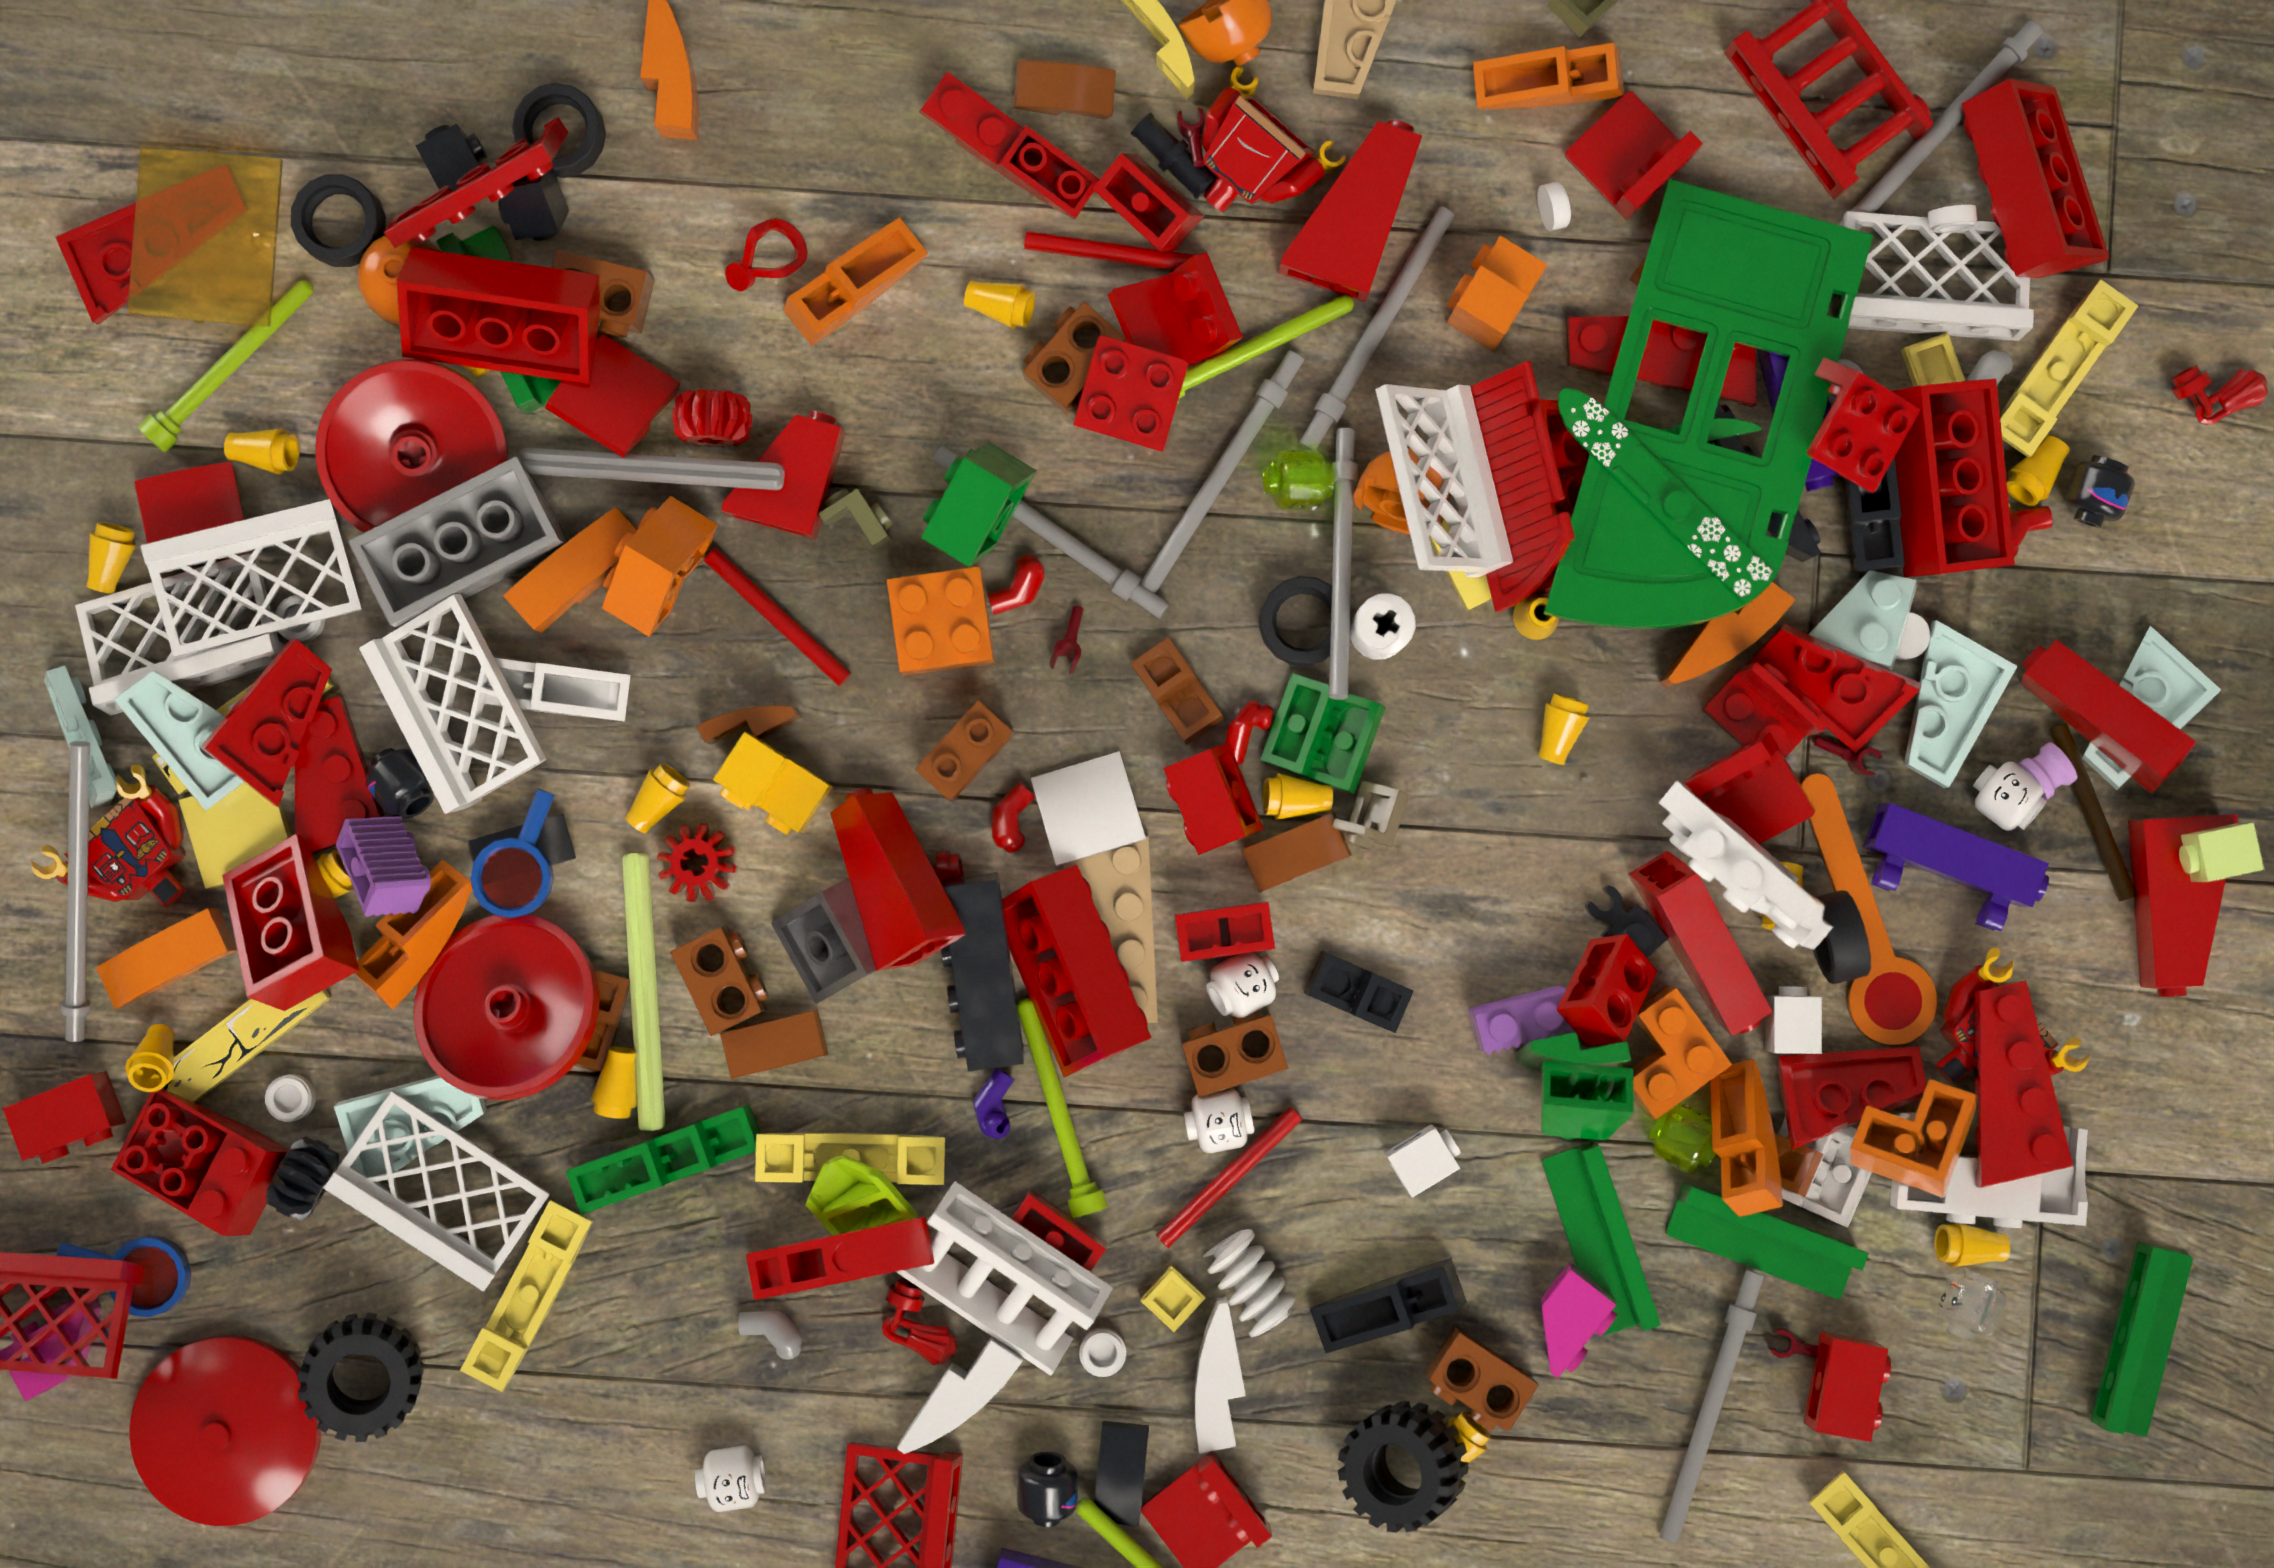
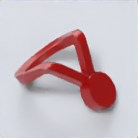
[725,218,808,292]

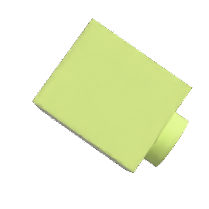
[2179,822,2264,882]

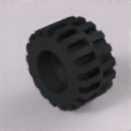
[297,1313,424,1442]
[1338,1401,1469,1533]

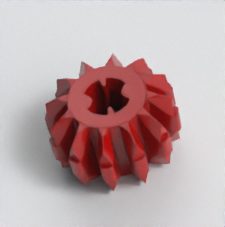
[672,388,752,448]
[657,823,738,902]

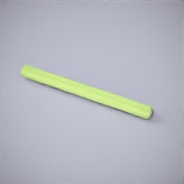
[622,853,665,1131]

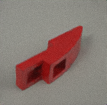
[919,72,1099,219]
[746,1217,935,1300]

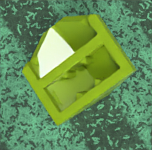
[805,1156,918,1236]

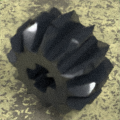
[266,1136,340,1221]

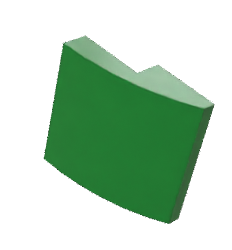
[1260,673,1386,794]
[1515,1032,1631,1071]

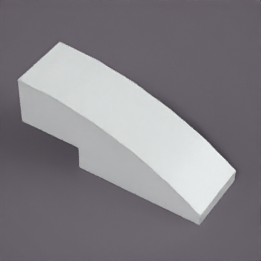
[484,658,631,721]
[1194,1296,1246,1454]
[897,1336,1023,1454]

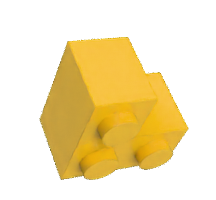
[713,732,834,836]

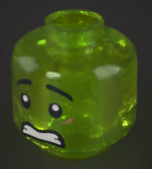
[1262,450,1334,510]
[1647,1103,1716,1174]

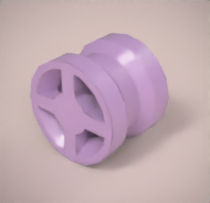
[2017,742,2077,800]

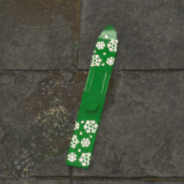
[1558,388,1777,606]

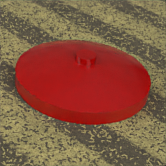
[315,359,508,533]
[413,914,600,1101]
[129,1335,322,1526]

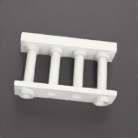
[897,1181,1113,1376]

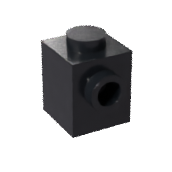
[415,124,488,191]
[498,168,569,241]

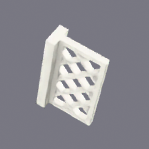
[1835,211,2034,341]
[1375,384,1514,578]
[140,499,362,658]
[75,552,284,715]
[359,593,547,814]
[324,1090,550,1292]

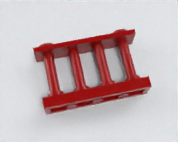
[1724,0,1934,200]

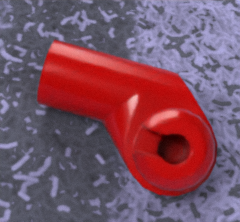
[2010,506,2053,557]
[987,554,1045,615]
[1225,700,1273,765]
[991,782,1035,853]

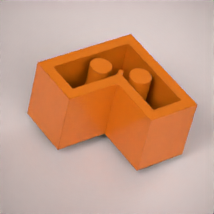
[1446,235,1548,352]
[602,496,718,637]
[1633,986,1732,1120]
[1850,1079,1976,1198]

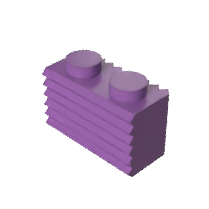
[336,816,431,917]
[1468,985,1574,1055]

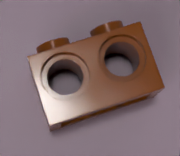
[552,250,655,337]
[1023,302,1127,415]
[915,700,1015,802]
[670,926,769,1036]
[1181,1010,1289,1098]
[1424,1326,1539,1432]

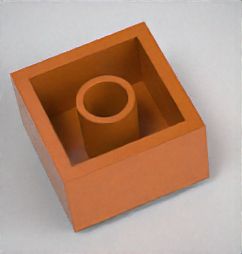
[887,566,995,676]

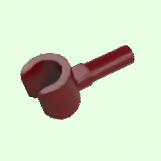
[1177,108,1205,167]
[1049,606,1084,674]
[1813,735,1883,776]
[1768,1328,1819,1358]

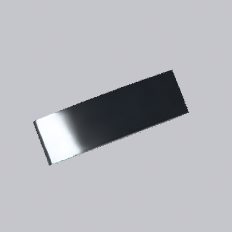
[1844,457,1905,573]
[1310,1258,1467,1354]

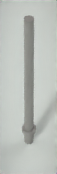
[1838,20,2043,231]
[61,741,90,1042]

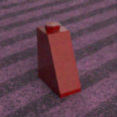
[721,411,846,540]

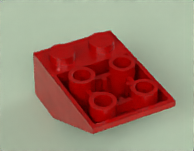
[110,1088,289,1236]

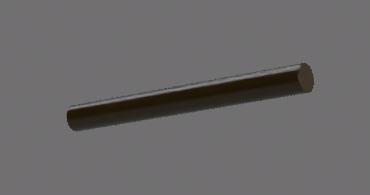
[2049,722,2137,901]

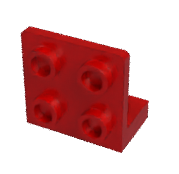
[1564,91,1703,221]
[1108,252,1243,365]
[1073,335,1189,452]
[1807,358,1921,492]
[1701,662,1827,758]
[1682,732,1816,844]
[1141,1451,1272,1568]

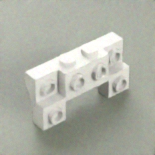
[1659,781,1833,950]
[1890,1110,2088,1228]

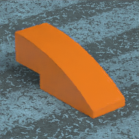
[640,0,699,140]
[1473,42,1624,110]
[783,217,928,347]
[503,507,638,633]
[1660,582,1796,687]
[354,859,472,1010]
[96,908,238,1010]
[1710,1059,1783,1217]

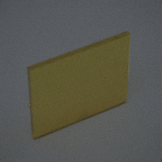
[128,146,283,327]

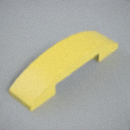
[1121,0,1195,99]
[2000,279,2138,458]
[755,1133,945,1185]
[460,1200,593,1392]
[1808,1471,1930,1568]

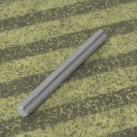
[518,447,785,490]

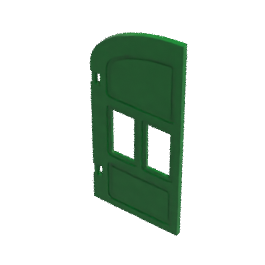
[1544,179,1873,629]

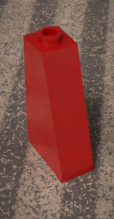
[1278,120,1423,303]
[2021,639,2197,794]
[830,788,966,971]
[2128,814,2238,997]
[1628,850,1773,1036]

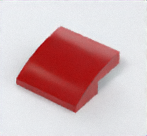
[545,334,681,458]
[134,461,251,567]

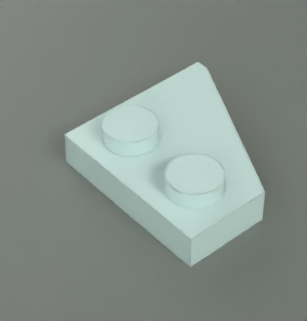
[1809,570,1917,670]

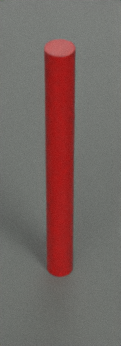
[1024,231,1210,270]
[704,548,852,687]
[1156,1106,1303,1249]

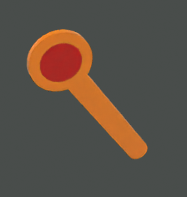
[1801,773,1937,1045]

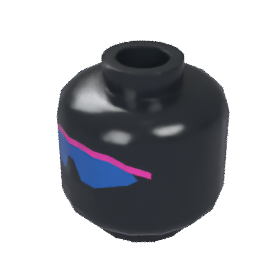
[2064,455,2135,528]
[365,748,434,818]
[1017,1451,1078,1527]

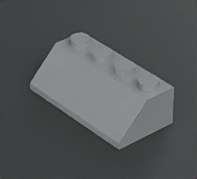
[348,456,567,628]

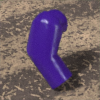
[973,1068,1015,1139]

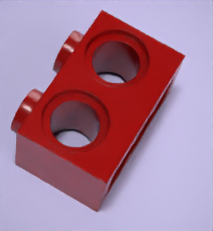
[1174,902,1275,962]
[1556,934,1657,1047]

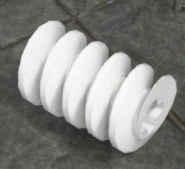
[1350,593,1415,660]
[1202,1229,1296,1338]

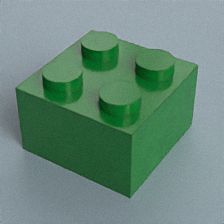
[921,442,1037,567]

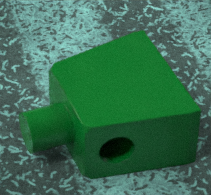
[1541,1060,1634,1140]

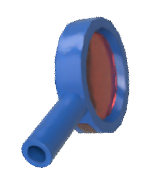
[470,788,555,918]
[56,1236,191,1317]

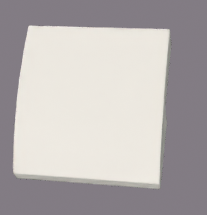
[1031,751,1146,866]
[1778,1117,1872,1228]

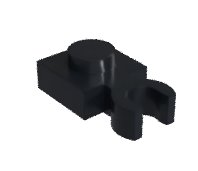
[1585,885,1669,958]

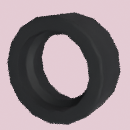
[512,83,606,178]
[291,174,386,267]
[1259,576,1332,666]
[1813,890,1871,984]

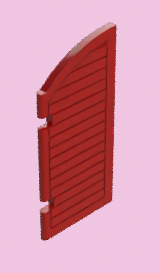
[1470,361,1575,612]

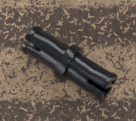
[1130,112,1216,200]

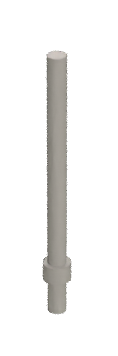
[1299,206,1455,453]
[1140,350,1304,593]
[1329,428,1359,700]
[932,445,1170,619]
[1659,1269,1764,1544]

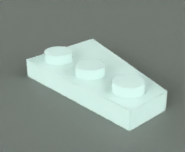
[1904,620,2018,788]
[2082,626,2221,790]
[44,666,117,810]
[114,670,244,811]
[334,1075,487,1183]

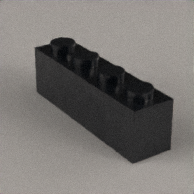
[941,872,1025,1072]

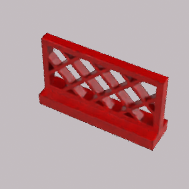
[0,1252,145,1379]
[835,1442,963,1568]

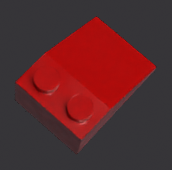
[222,834,359,1011]

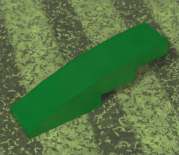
[565,1104,760,1215]

